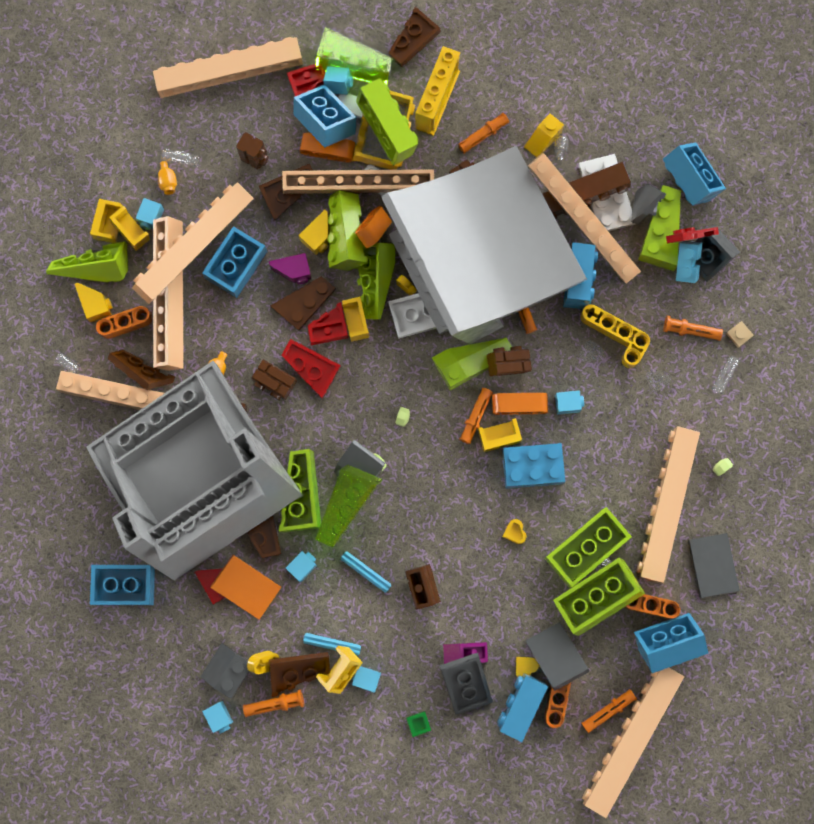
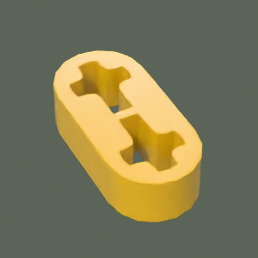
[247,651,280,674]

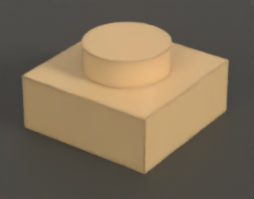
[726,321,754,348]

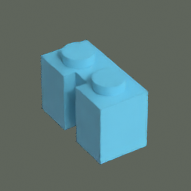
[676,241,703,283]

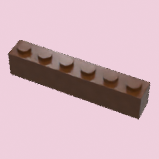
[542,162,631,219]

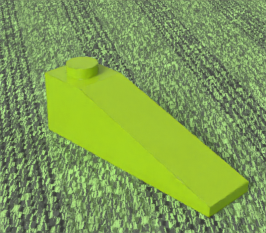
[46,241,128,282]
[354,243,395,319]
[431,338,512,391]

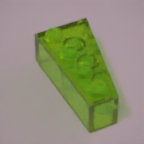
[315,27,393,84]
[315,464,383,548]

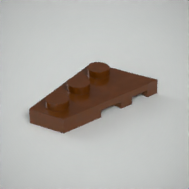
[388,6,441,68]
[259,163,313,221]
[270,276,336,331]
[108,350,175,390]
[247,515,282,558]
[269,652,330,698]

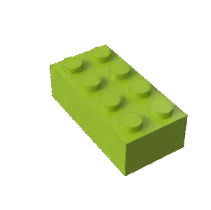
[356,78,419,166]
[544,507,632,588]
[553,557,645,636]

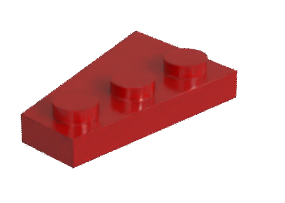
[281,339,341,400]

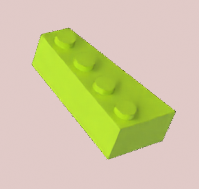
[638,185,681,271]
[328,190,368,271]
[279,449,322,532]

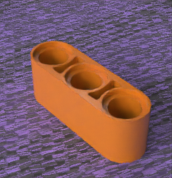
[299,133,356,163]
[355,206,392,248]
[96,306,153,339]
[492,393,548,415]
[624,594,680,619]
[544,682,571,728]

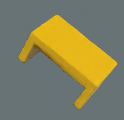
[90,199,123,243]
[109,206,150,251]
[342,297,369,342]
[478,418,522,452]
[316,646,363,694]

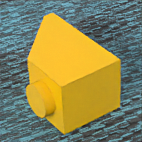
[524,113,564,158]
[299,210,329,255]
[75,283,113,323]

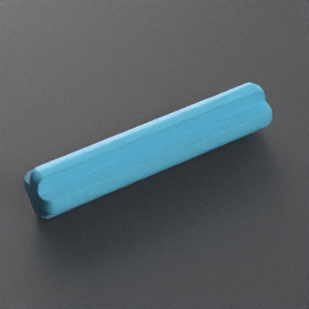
[341,551,391,593]
[303,633,361,655]

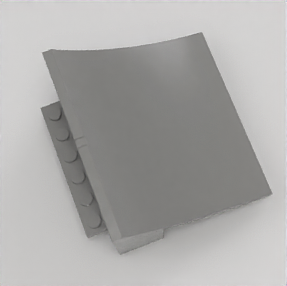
[381,146,587,344]
[86,361,302,581]

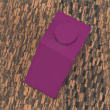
[268,253,312,284]
[443,642,488,664]

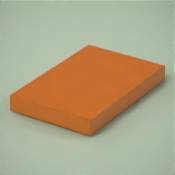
[211,555,281,620]

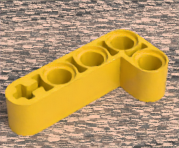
[580,304,650,369]

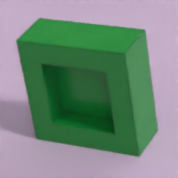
[406,711,431,737]

